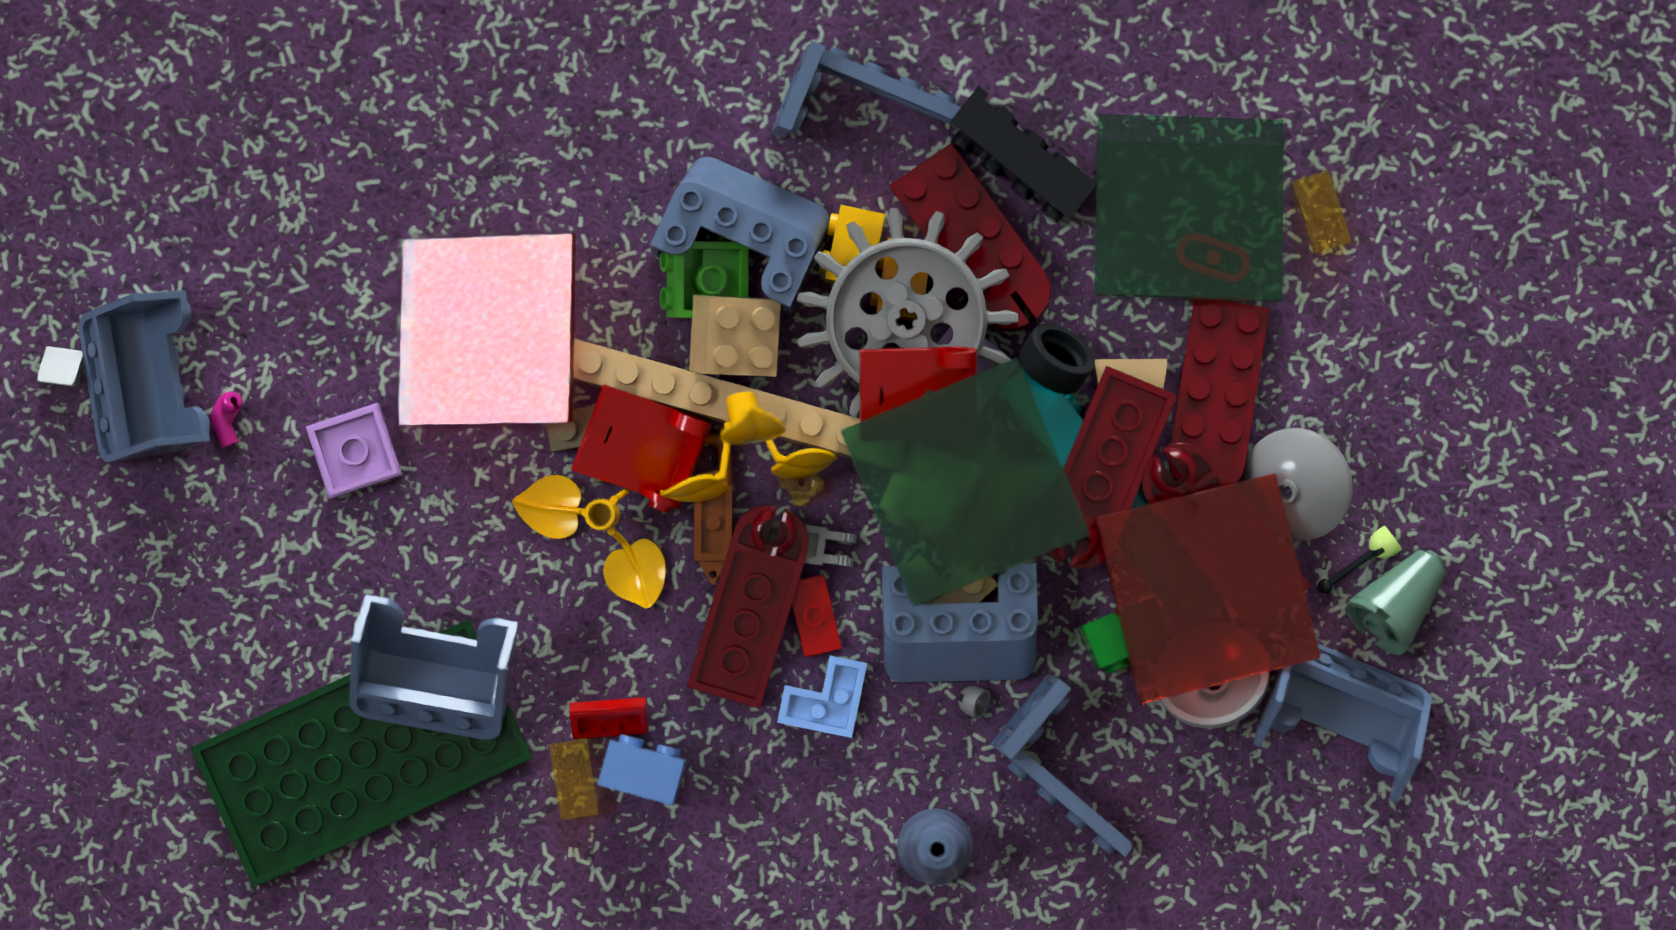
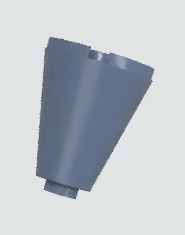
[897,808,973,885]

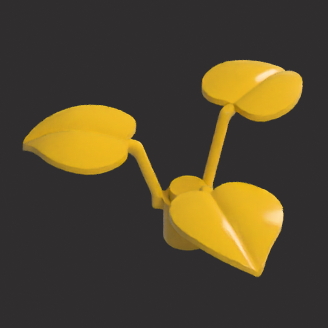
[660,392,837,502]
[512,475,666,609]

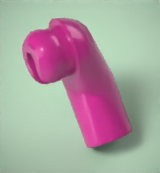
[209,391,243,449]

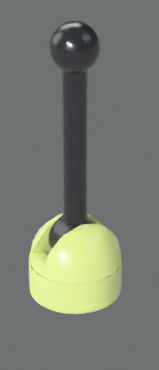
[1317,525,1402,594]

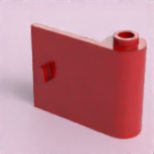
[859,346,977,451]
[571,384,712,513]

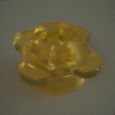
[779,474,824,506]

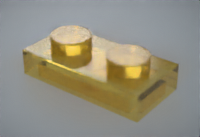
[1291,170,1352,255]
[549,738,600,820]

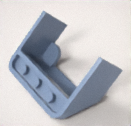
[1253,638,1432,804]

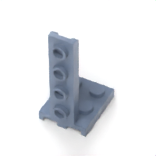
[770,40,961,139]
[990,674,1132,857]

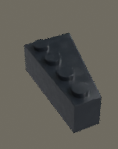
[948,85,1097,224]

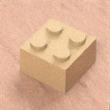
[689,295,781,377]

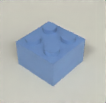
[598,734,687,805]

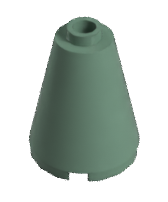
[1345,550,1447,656]

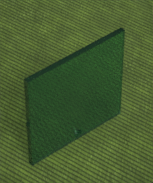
[1094,114,1284,302]
[840,358,1090,607]

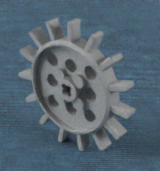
[797,208,1018,418]

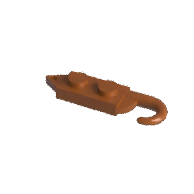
[694,432,733,586]

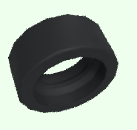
[1019,323,1095,395]

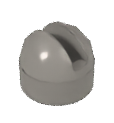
[958,685,991,719]

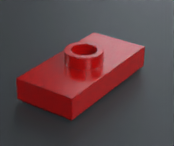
[792,574,842,657]
[569,697,649,739]

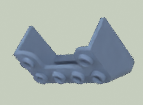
[650,157,830,317]
[79,290,210,462]
[881,563,1038,682]
[349,595,518,740]

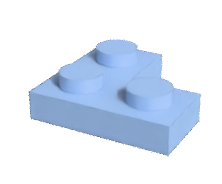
[777,655,867,738]

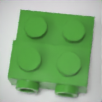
[660,241,748,318]

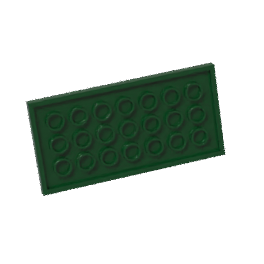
[190,619,533,888]

